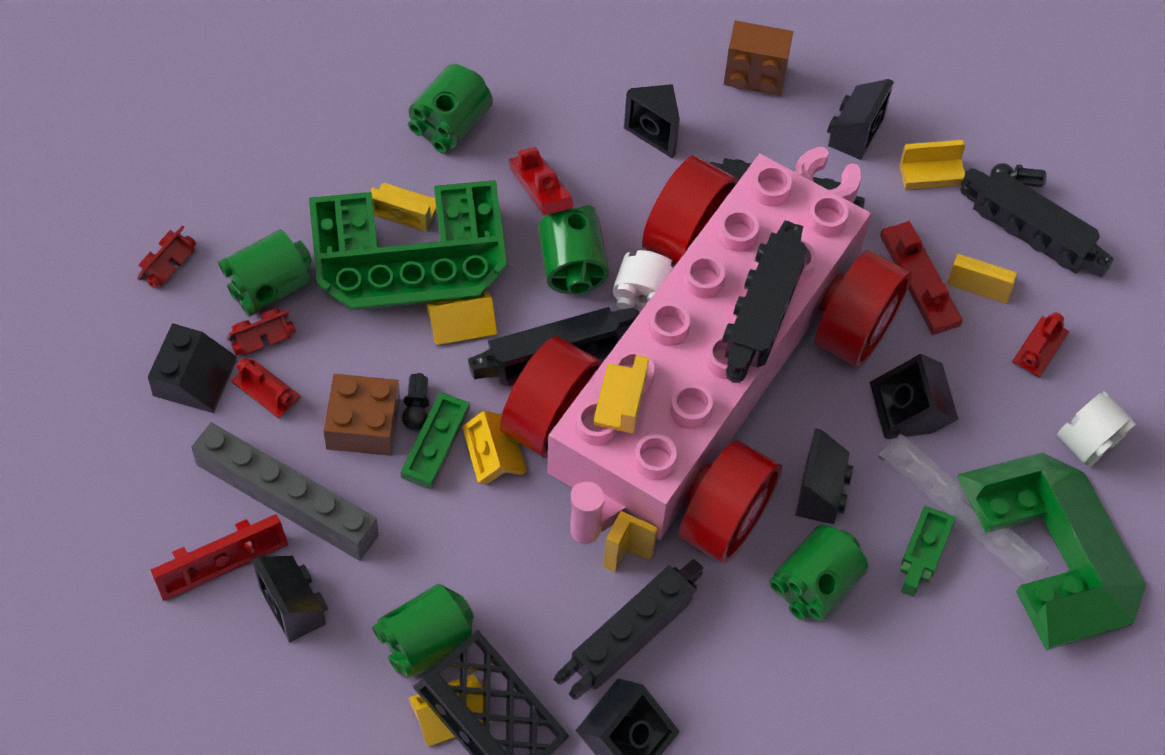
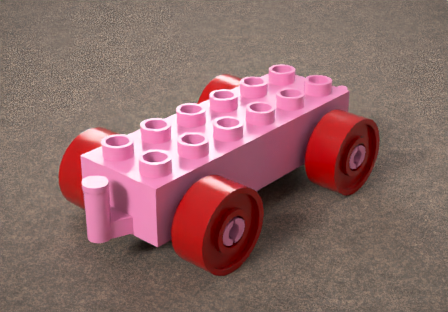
[500,147,912,564]

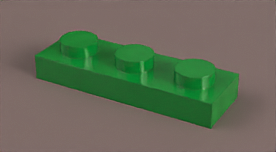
[400,392,470,489]

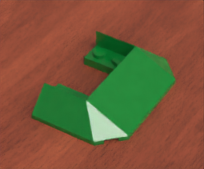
[309,180,507,310]
[957,452,1146,651]

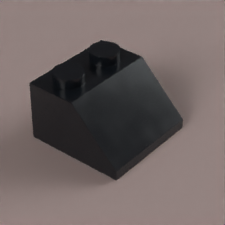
[827,79,894,160]
[148,323,237,413]
[870,354,958,439]
[795,428,854,524]
[252,556,328,643]
[575,678,680,755]

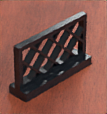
[413,630,569,755]

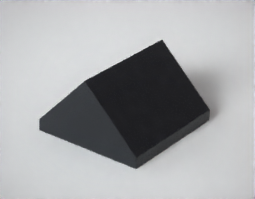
[624,84,680,158]

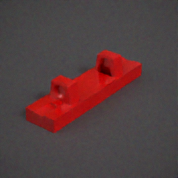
[508,147,574,215]
[880,220,963,335]
[150,514,288,601]

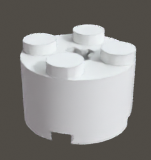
[612,250,673,311]
[1056,391,1136,468]

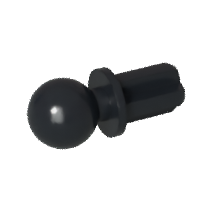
[990,163,1047,187]
[402,373,430,431]

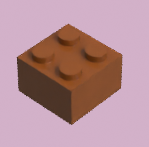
[723,20,794,96]
[324,373,400,456]

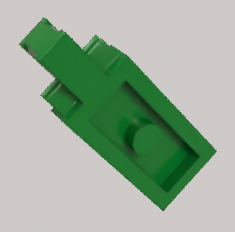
[900,505,956,597]

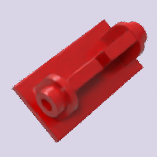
[137,225,196,288]
[227,308,296,356]
[1012,312,1070,378]
[231,358,301,419]

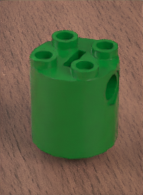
[408,64,493,154]
[538,205,609,295]
[218,229,312,317]
[769,524,869,621]
[372,583,474,678]

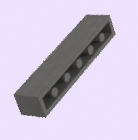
[191,422,379,561]

